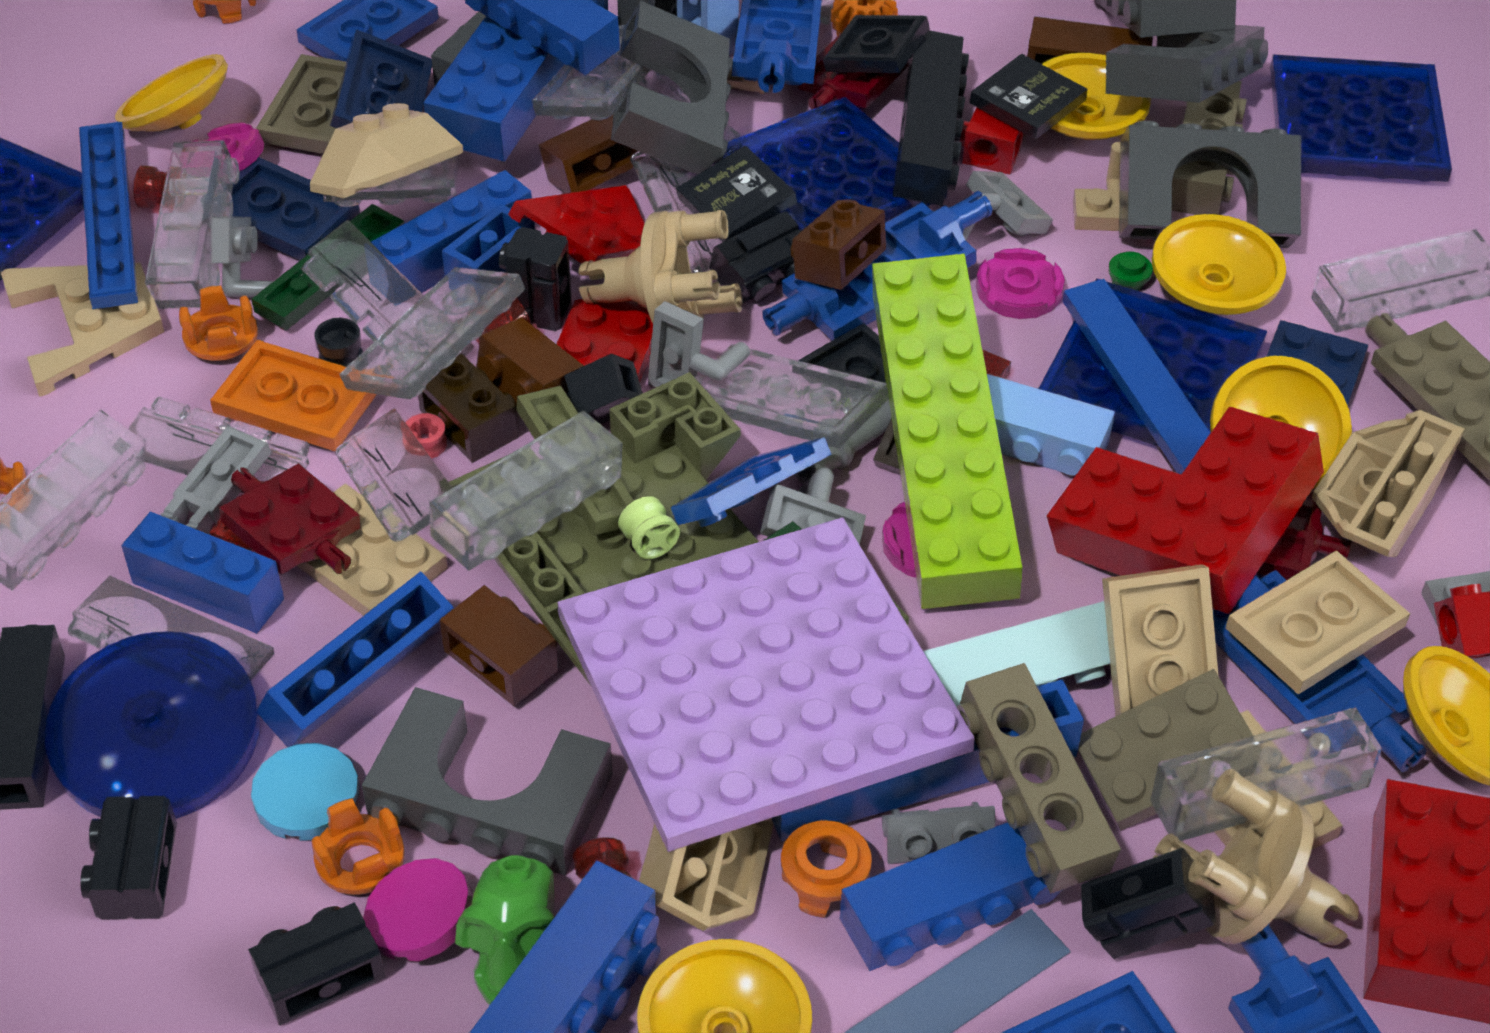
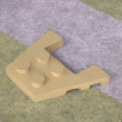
[0,263,164,397]

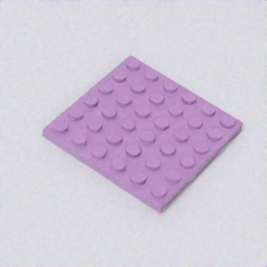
[557,517,975,852]

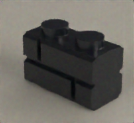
[709,211,802,303]
[499,227,572,332]
[80,796,177,920]
[1081,847,1216,959]
[248,902,385,1025]

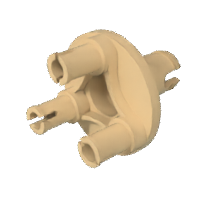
[578,210,743,323]
[1153,769,1359,946]

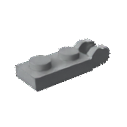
[161,426,271,535]

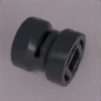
[314,317,365,372]

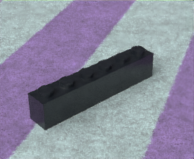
[892,30,969,206]

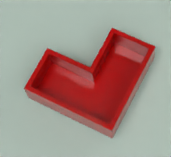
[1046,406,1324,614]
[1363,779,1490,1024]

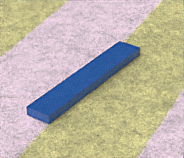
[79,122,138,309]
[1062,279,1211,474]

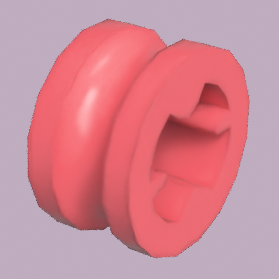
[403,413,447,460]

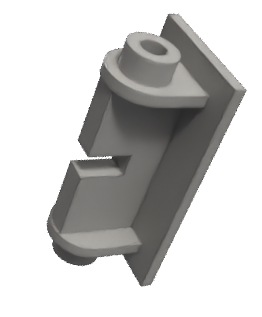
[882,802,995,864]

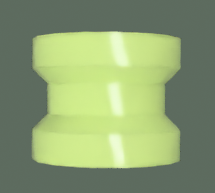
[618,496,680,559]

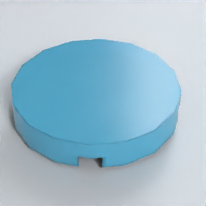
[251,743,360,841]

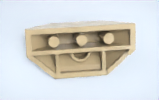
[310,103,463,198]
[1312,410,1465,557]
[639,818,773,931]

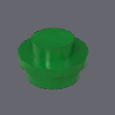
[1108,251,1153,292]

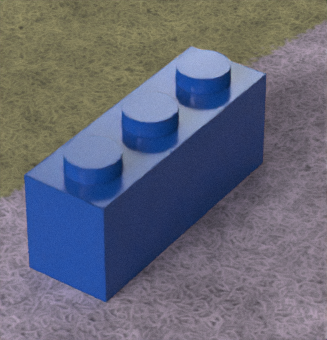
[121,511,284,634]

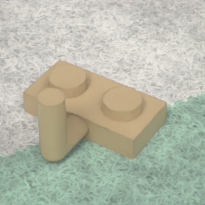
[1073,142,1120,231]

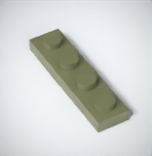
[516,386,634,536]

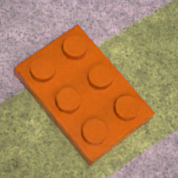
[210,340,380,452]

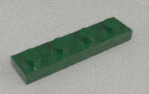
[251,204,405,330]

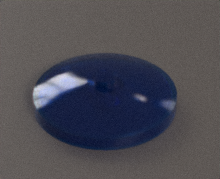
[45,631,260,819]

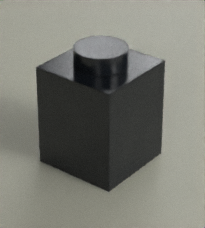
[564,354,643,425]

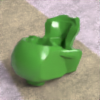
[455,855,555,1005]

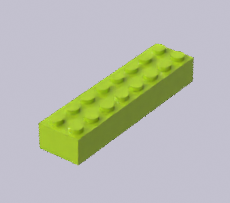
[872,253,1023,609]

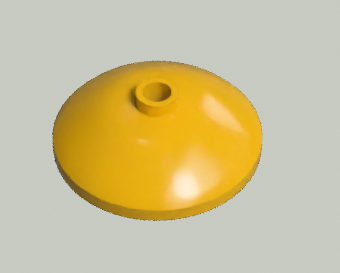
[1042,53,1152,140]
[115,54,228,132]
[1152,214,1286,315]
[1210,356,1352,489]
[1403,646,1490,786]
[637,939,812,1033]

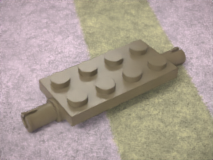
[1365,313,1490,481]

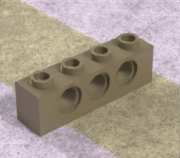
[1172,81,1247,215]
[957,663,1121,894]

